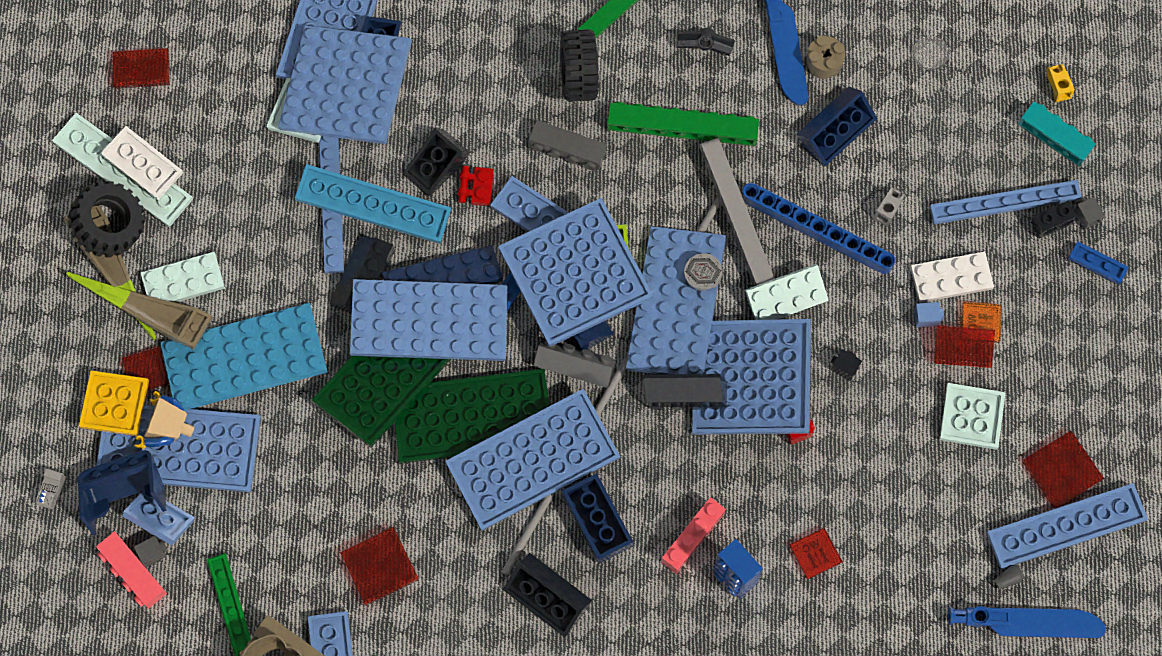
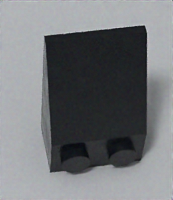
[403,128,471,196]

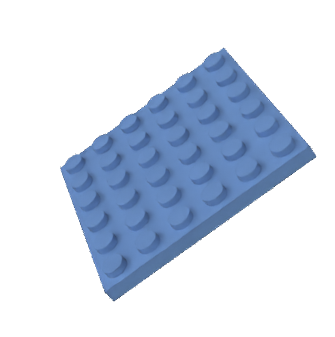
[278,25,412,144]
[498,198,653,347]
[692,319,811,435]

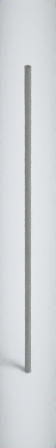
[501,195,721,576]

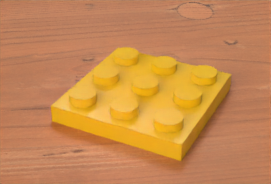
[79,371,149,436]

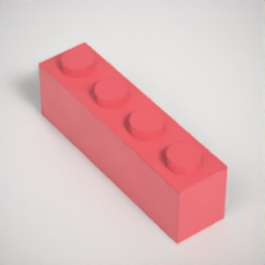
[661,497,726,574]
[96,531,167,609]

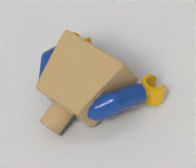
[134,391,195,450]

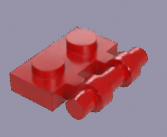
[457,166,494,206]

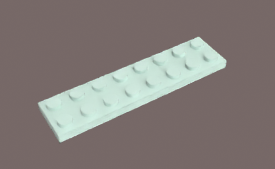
[52,113,193,228]

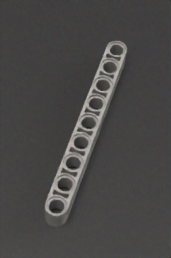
[700,138,775,286]

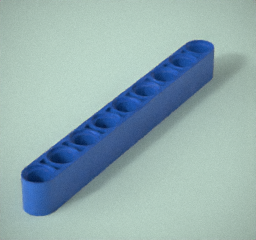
[742,183,895,274]

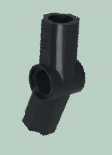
[678,28,735,56]

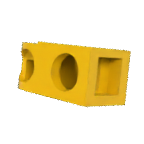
[1047,64,1075,102]

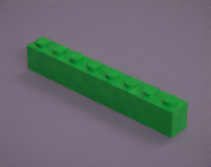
[608,102,759,146]

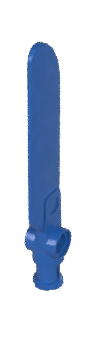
[764,0,809,106]
[947,606,1106,638]

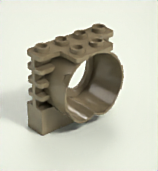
[239,615,324,656]

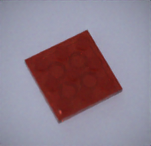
[1022,431,1104,509]
[340,527,419,606]

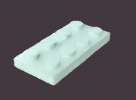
[141,252,225,303]
[745,264,829,320]

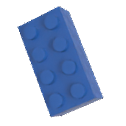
[713,539,763,599]

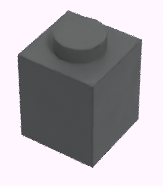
[1074,197,1105,229]
[134,536,167,568]

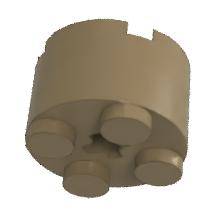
[806,35,845,79]

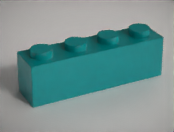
[1018,101,1096,167]

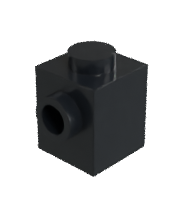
[830,349,862,382]

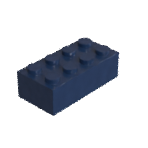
[562,473,634,564]

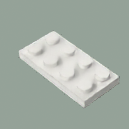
[101,126,183,200]
[910,252,994,303]

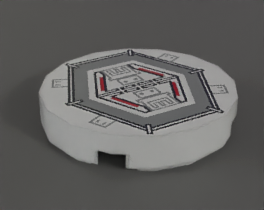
[684,253,723,291]

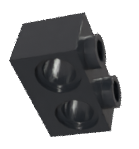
[1031,200,1077,239]

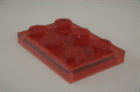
[112,48,170,89]
[933,325,995,368]

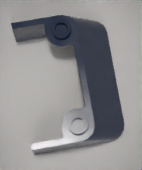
[78,450,167,535]

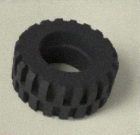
[560,29,599,102]
[68,181,146,258]

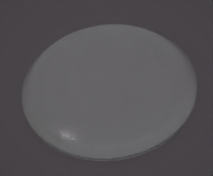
[912,36,949,70]

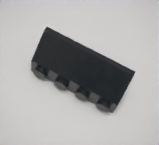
[329,237,395,314]
[643,374,727,410]
[503,553,592,637]

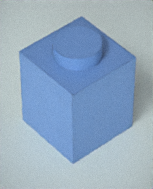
[914,302,944,327]

